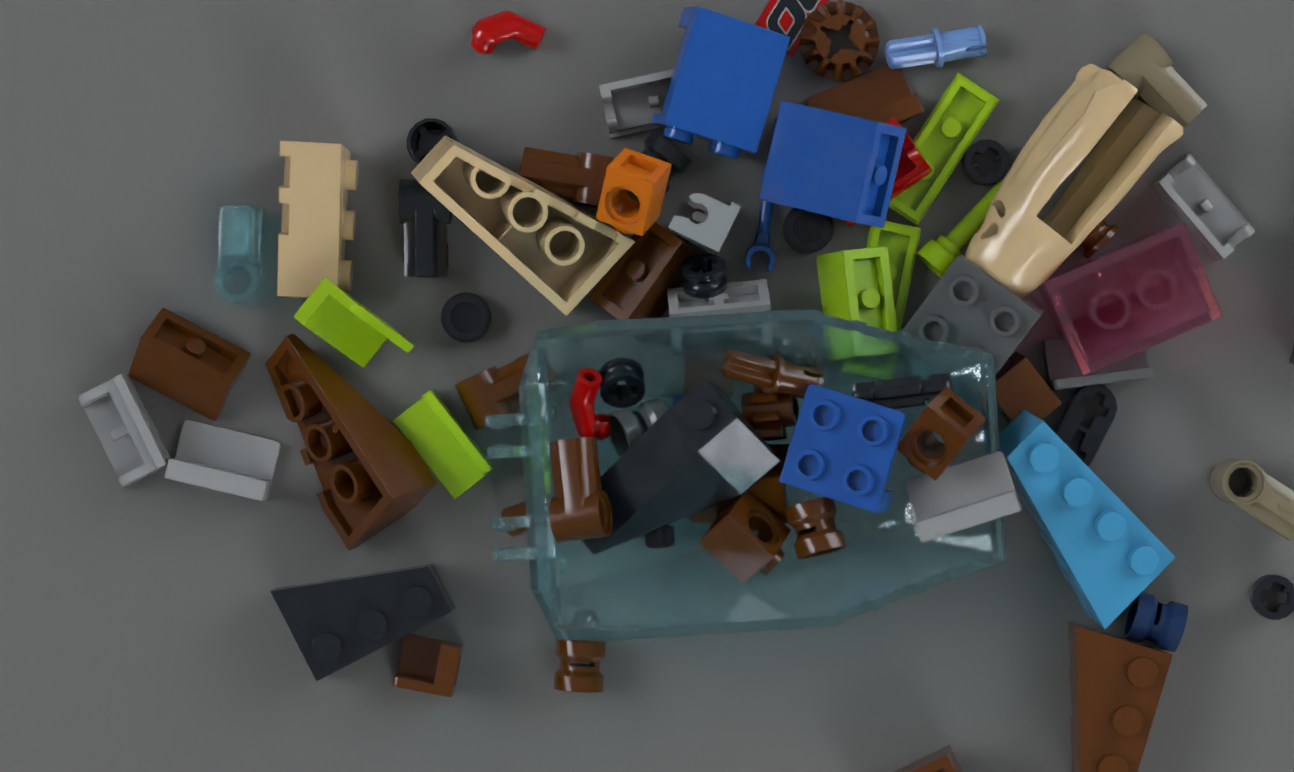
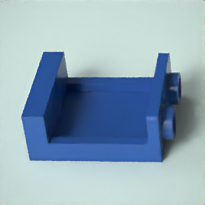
[651,6,790,159]
[759,100,907,228]

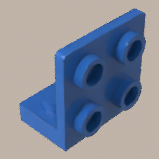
[779,384,907,513]

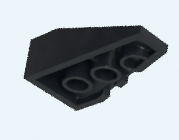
[582,378,782,555]

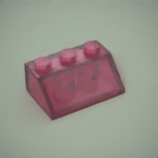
[1038,223,1223,376]

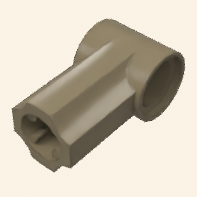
[1106,32,1207,128]
[1210,459,1294,541]

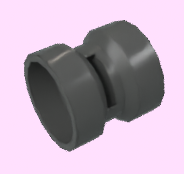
[608,398,668,457]

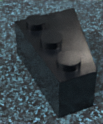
[270,564,455,681]

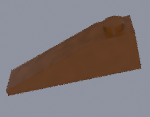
[266,333,437,550]

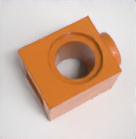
[596,147,672,236]

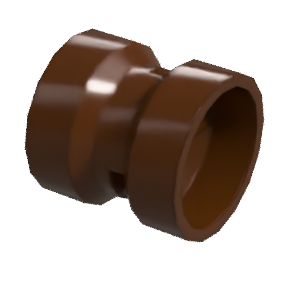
[785,497,847,560]
[554,638,606,693]

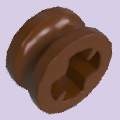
[1080,218,1119,259]

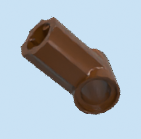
[519,147,614,208]
[455,347,563,430]
[549,437,613,543]

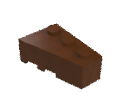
[1068,622,1173,772]

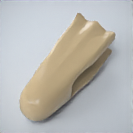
[965,64,1183,299]

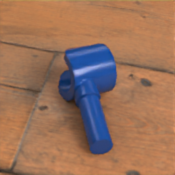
[745,201,775,272]

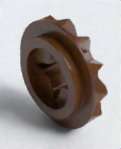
[799,0,880,81]

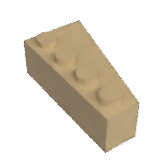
[411,136,635,316]

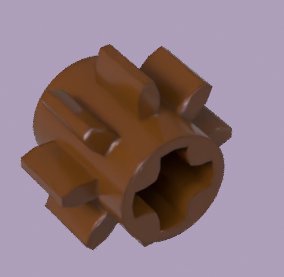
[741,384,799,441]

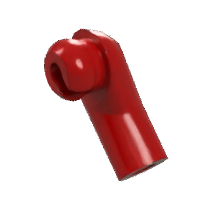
[470,11,546,55]
[568,368,611,441]

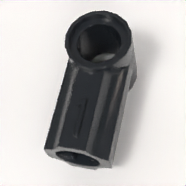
[399,179,452,277]

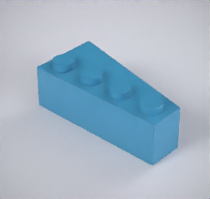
[989,409,1176,629]

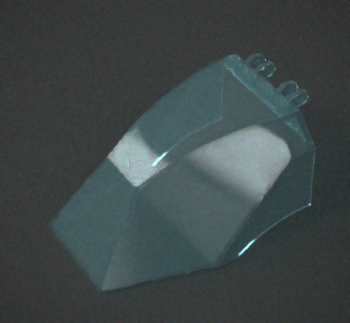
[485,309,1007,641]

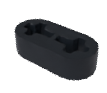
[1054,385,1117,466]

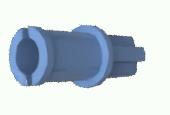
[885,25,987,70]

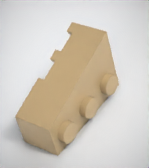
[277,141,359,299]

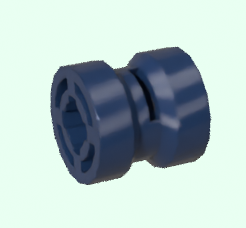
[1124,592,1188,653]

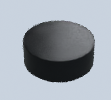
[783,208,834,254]
[441,292,492,343]

